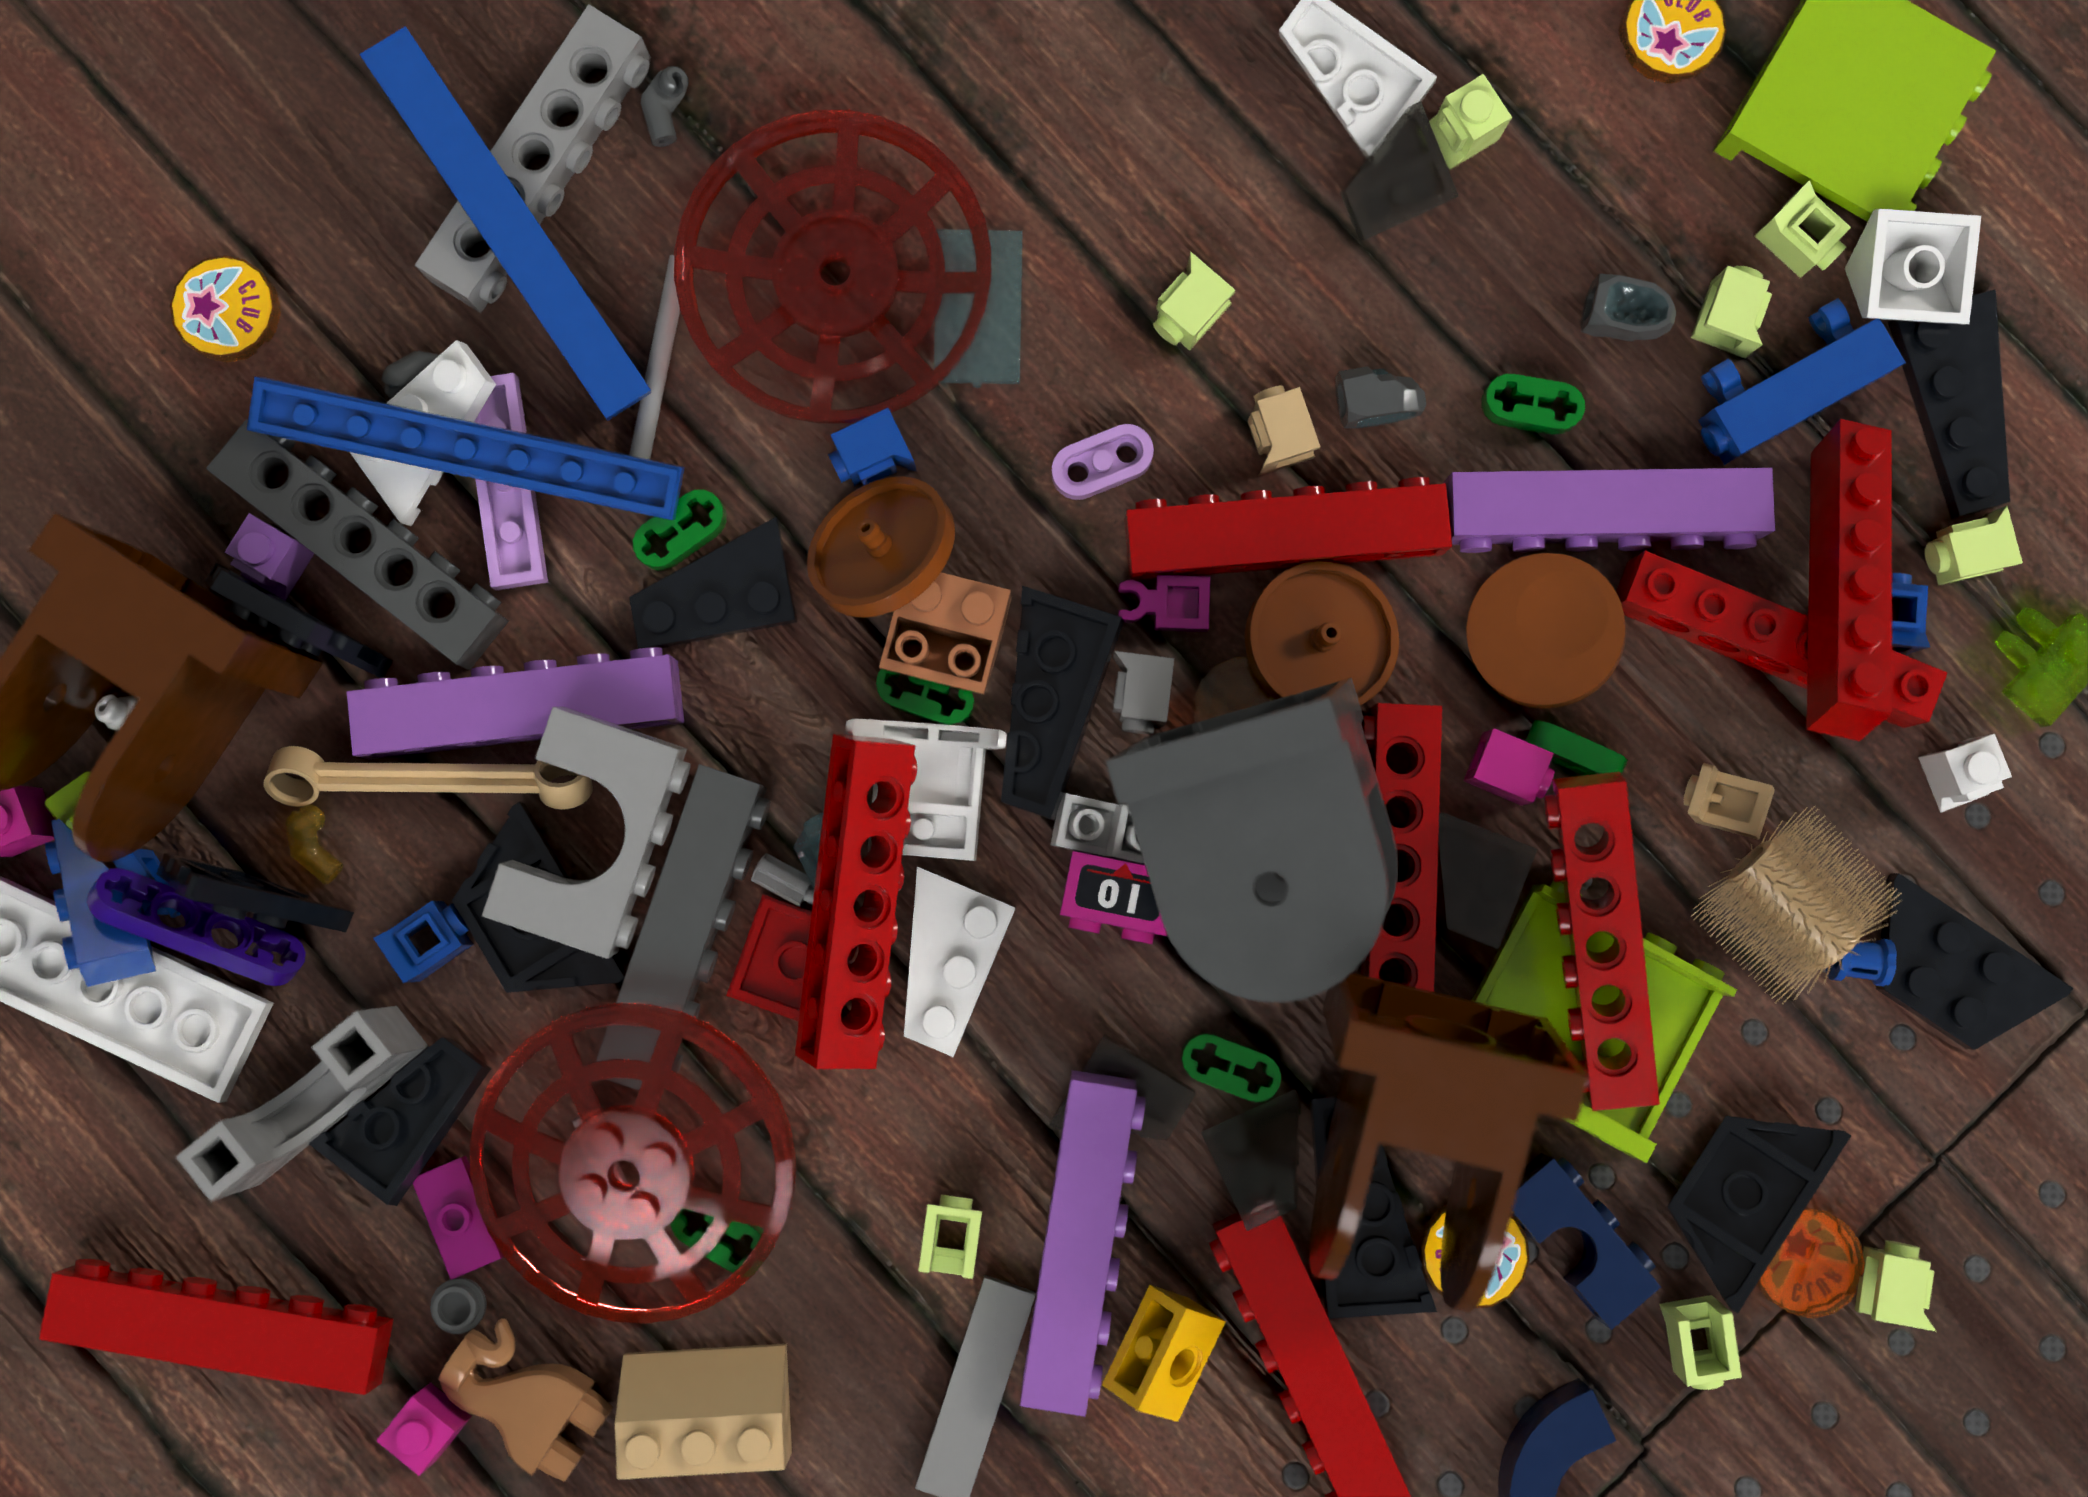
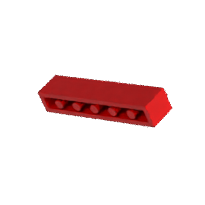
[1806,419,1892,741]
[1124,477,1452,581]
[1209,1197,1411,1497]
[39,1259,394,1395]

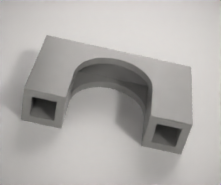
[482,707,691,959]
[176,1006,429,1202]

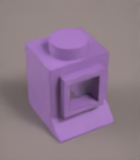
[225,513,314,601]

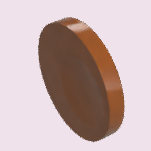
[807,477,955,618]
[1466,553,1626,708]
[1245,561,1399,705]

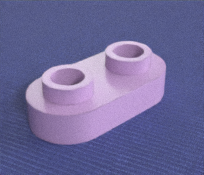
[1052,424,1154,500]

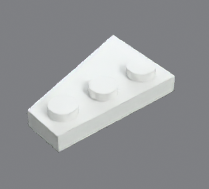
[1279,0,1437,168]
[350,340,496,526]
[904,867,1016,1057]

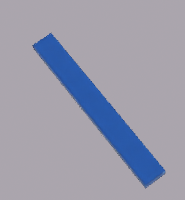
[359,26,652,421]
[247,377,685,520]

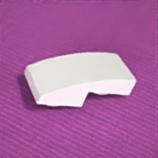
[1050,793,1145,864]

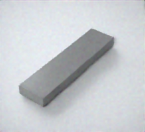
[915,1275,1036,1497]

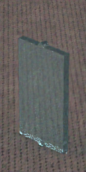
[934,225,1023,388]

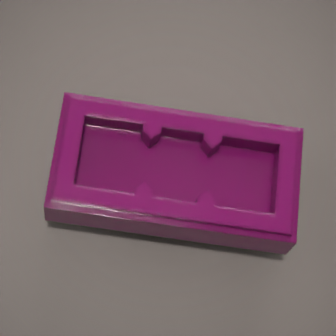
[413,1155,506,1280]

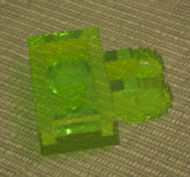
[1994,607,2088,727]

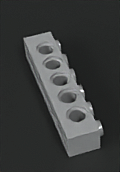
[414,4,651,313]

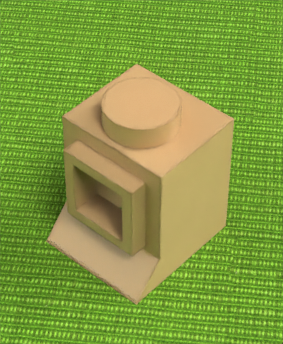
[1248,385,1320,476]

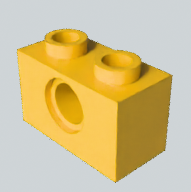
[1102,1285,1226,1422]

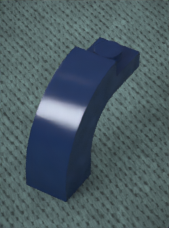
[1498,1378,1617,1497]

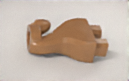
[438,1318,613,1482]

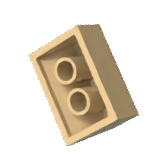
[615,1343,792,1480]

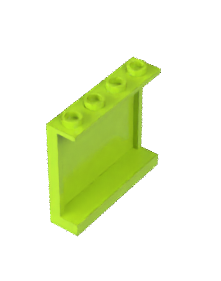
[1713,0,1996,222]
[1471,881,1737,1163]

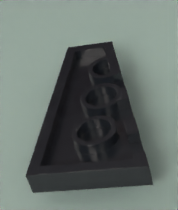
[1888,289,2010,520]
[1001,585,1124,821]
[1310,1095,1437,1319]

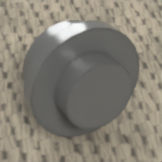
[430,1278,487,1334]

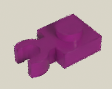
[1118,575,1210,632]

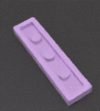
[474,373,548,591]

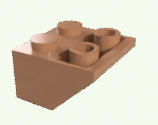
[879,572,1011,695]

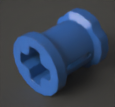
[1825,939,1897,987]

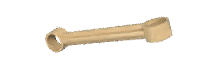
[264,746,593,810]

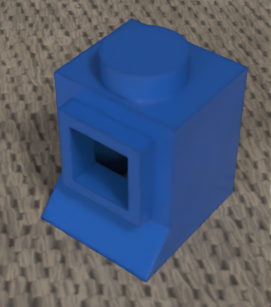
[828,408,917,486]
[1892,573,1930,655]
[373,901,474,983]

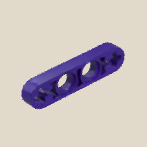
[87,868,306,986]

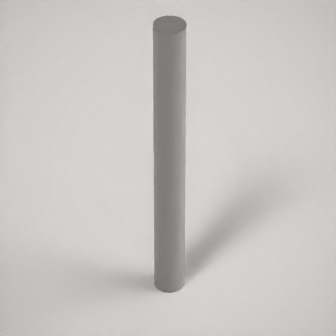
[629,255,690,459]

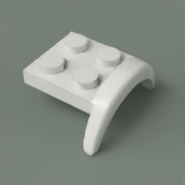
[845,719,1007,861]

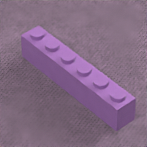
[1442,468,1775,553]
[347,647,684,759]
[1020,1070,1146,1417]

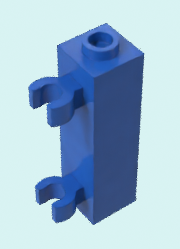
[1698,298,1906,465]

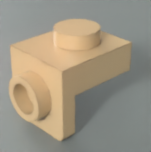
[1684,763,1775,840]

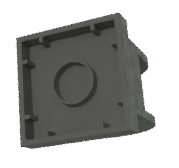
[1105,678,1398,1002]

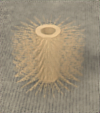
[1691,806,1902,1004]

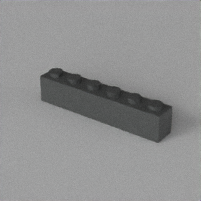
[591,764,771,1095]

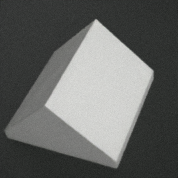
[1845,209,1981,325]

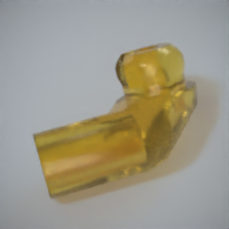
[285,804,344,885]

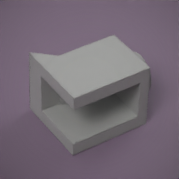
[1112,651,1174,734]

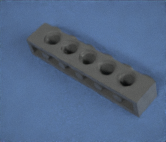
[206,419,509,670]

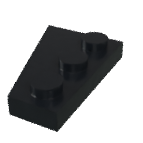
[629,517,797,649]
[309,1037,491,1206]

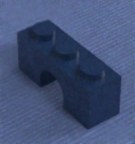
[1511,1153,1661,1330]

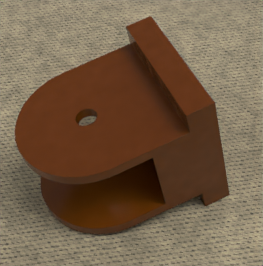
[0,512,323,862]
[1310,973,1589,1313]

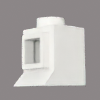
[1918,734,2012,813]

